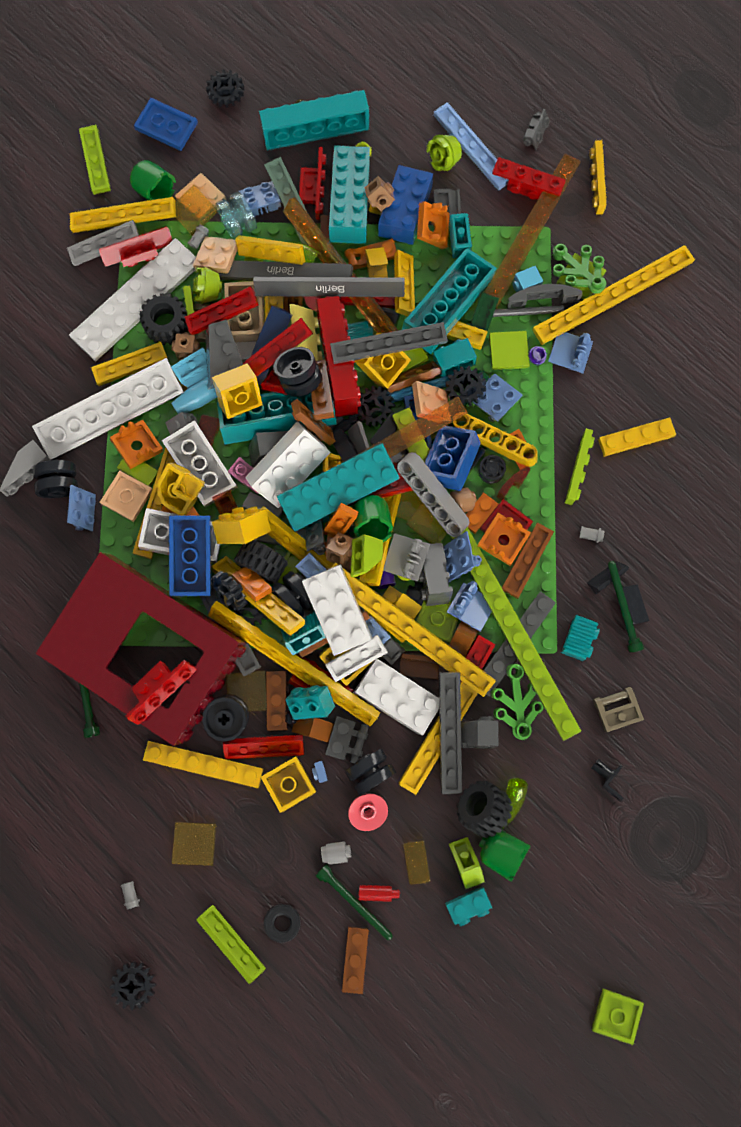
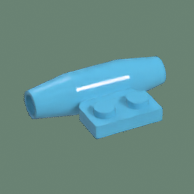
[171,348,217,414]

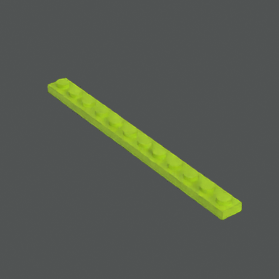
[450,527,581,741]

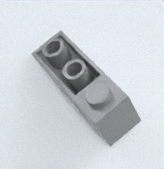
[0,440,51,496]

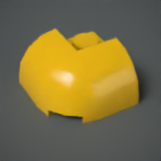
[156,463,205,516]

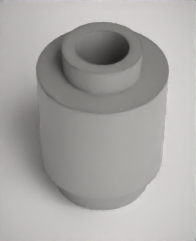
[321,841,351,865]

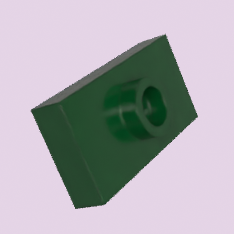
[470,292,499,331]

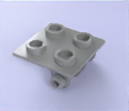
[383,533,430,581]

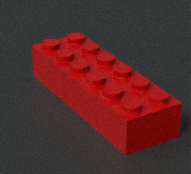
[317,296,361,417]

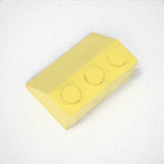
[290,304,322,361]

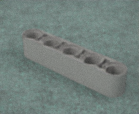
[397,452,470,537]

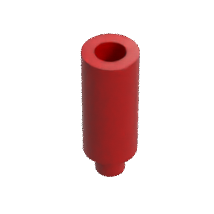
[359,885,399,902]

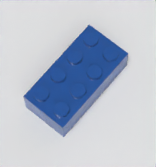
[378,165,433,245]
[169,516,211,596]

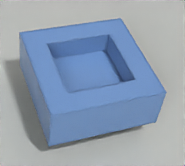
[312,761,328,783]

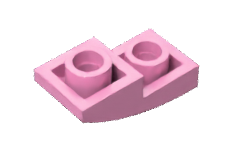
[228,457,259,494]

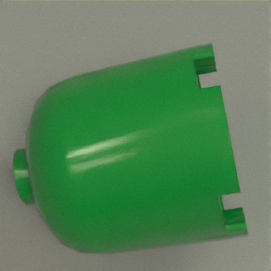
[130,160,176,201]
[353,495,393,542]
[479,831,531,882]

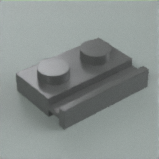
[433,189,461,221]

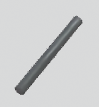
[493,306,564,317]

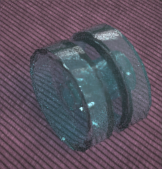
[215,191,257,240]

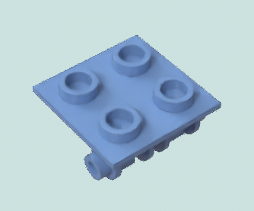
[239,181,281,217]
[548,332,593,373]
[473,373,523,422]
[67,485,96,531]
[443,531,482,583]
[446,581,491,631]

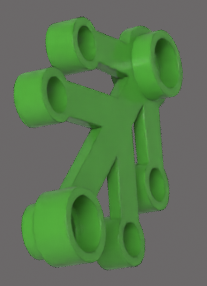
[553,244,606,294]
[491,663,544,740]

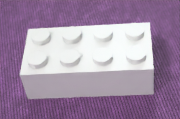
[162,420,238,508]
[245,421,330,508]
[138,508,220,564]
[302,564,372,656]
[353,659,439,735]

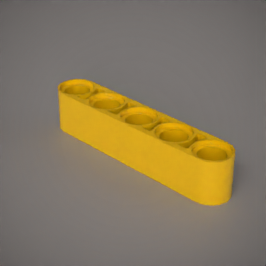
[453,412,538,467]

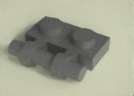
[325,717,369,764]

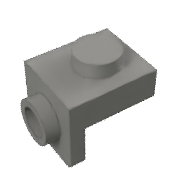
[165,412,197,435]

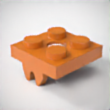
[417,201,450,249]
[110,420,163,469]
[477,513,531,566]

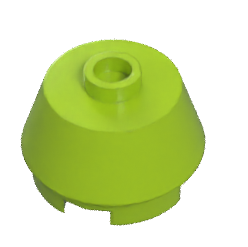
[427,135,462,171]
[193,267,222,304]

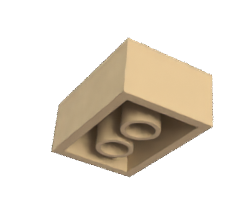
[224,282,265,343]

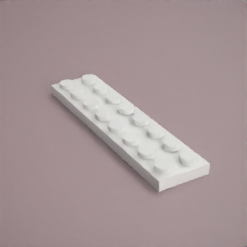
[69,238,196,362]
[32,358,184,460]

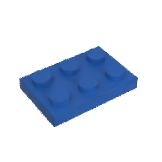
[134,98,198,151]

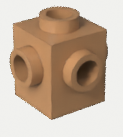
[364,176,395,211]
[172,332,200,360]
[326,532,353,568]

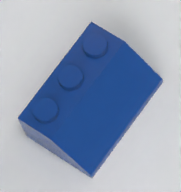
[425,425,481,491]

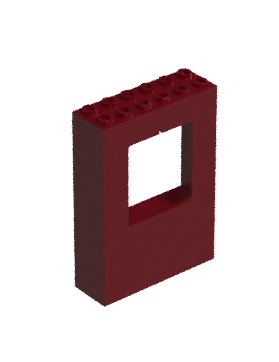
[36,552,247,746]

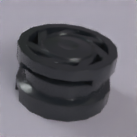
[478,455,506,484]

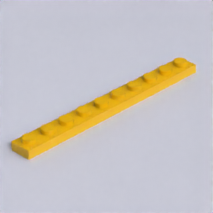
[532,245,695,345]
[261,506,405,643]
[331,562,496,697]
[208,600,380,727]

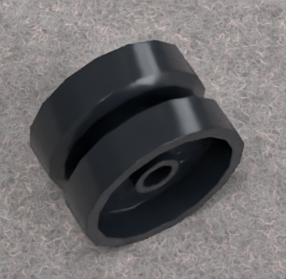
[273,347,322,397]
[33,460,78,498]
[271,571,313,617]
[202,694,250,742]
[345,748,397,796]

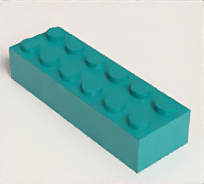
[259,90,369,150]
[329,146,370,244]
[402,248,497,354]
[217,390,337,445]
[277,443,400,532]

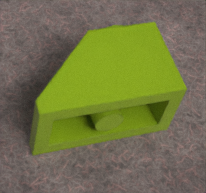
[351,534,383,578]
[449,837,485,889]

